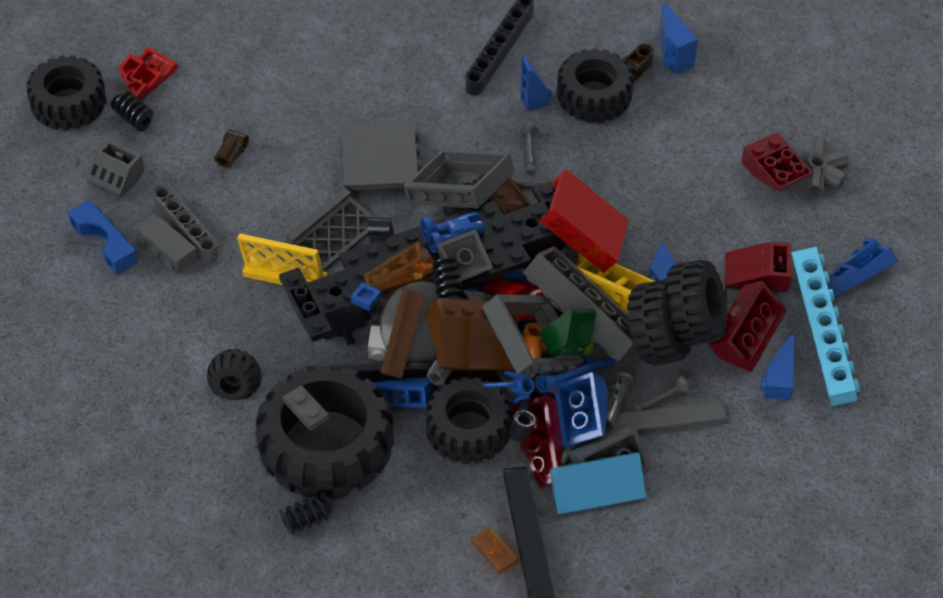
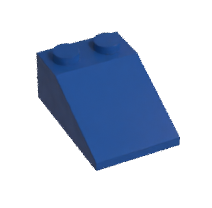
[659,3,698,74]
[554,372,608,448]

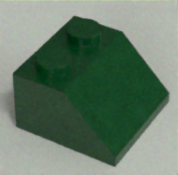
[539,309,596,357]

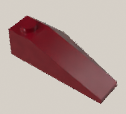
[511,396,562,487]

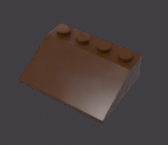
[425,298,517,372]

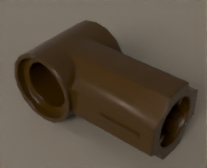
[214,129,249,168]

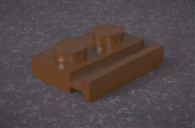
[489,176,532,215]

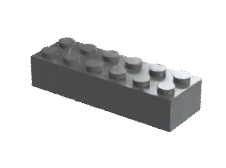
[523,246,636,361]

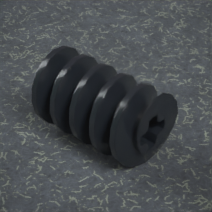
[110,90,154,132]
[432,258,465,300]
[279,492,331,535]

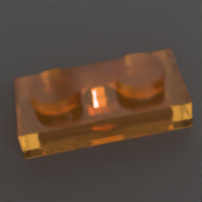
[471,526,518,575]

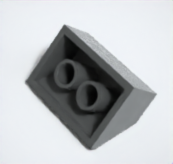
[568,425,651,472]

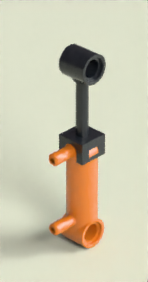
[509,323,555,442]

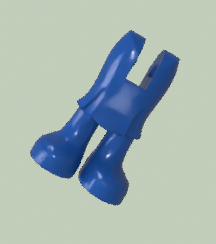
[420,212,487,253]

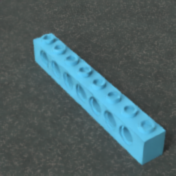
[791,247,860,406]

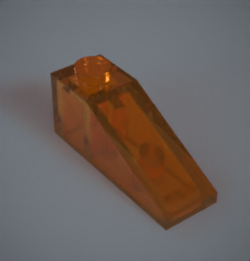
[363,241,434,290]

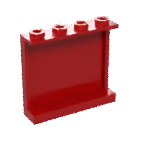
[540,169,629,273]

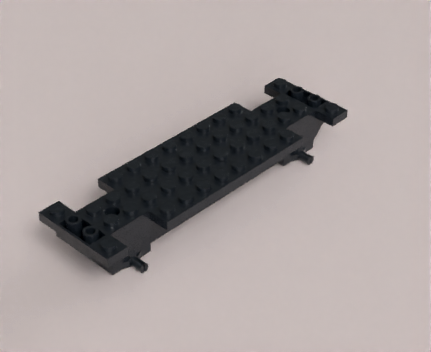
[279,181,574,346]

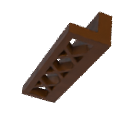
[381,287,424,379]

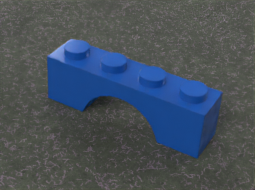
[68,200,138,275]

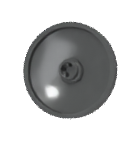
[380,282,438,363]

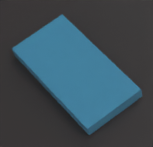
[550,452,646,515]

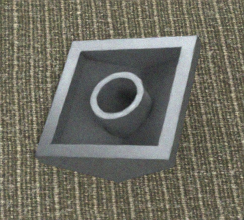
[436,229,493,282]

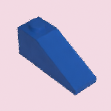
[520,56,552,111]
[760,335,794,400]
[373,378,435,408]

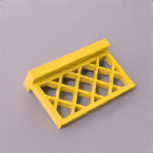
[237,234,328,285]

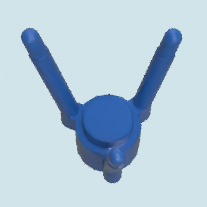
[483,371,534,406]

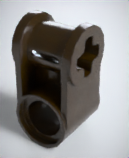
[623,44,653,80]

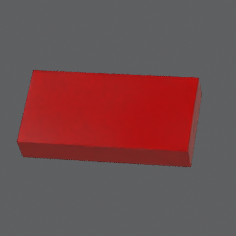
[482,277,528,296]

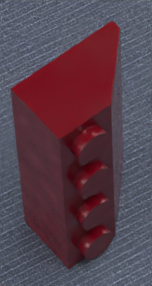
[709,281,787,372]

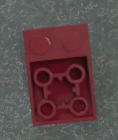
[741,132,813,191]
[725,242,791,292]

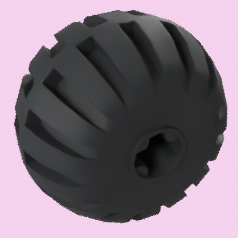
[207,349,262,400]

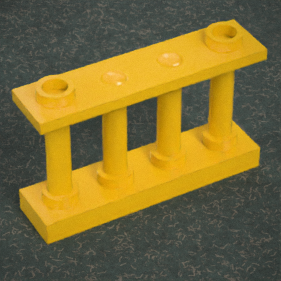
[575,254,654,314]

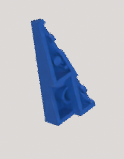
[803,238,899,304]

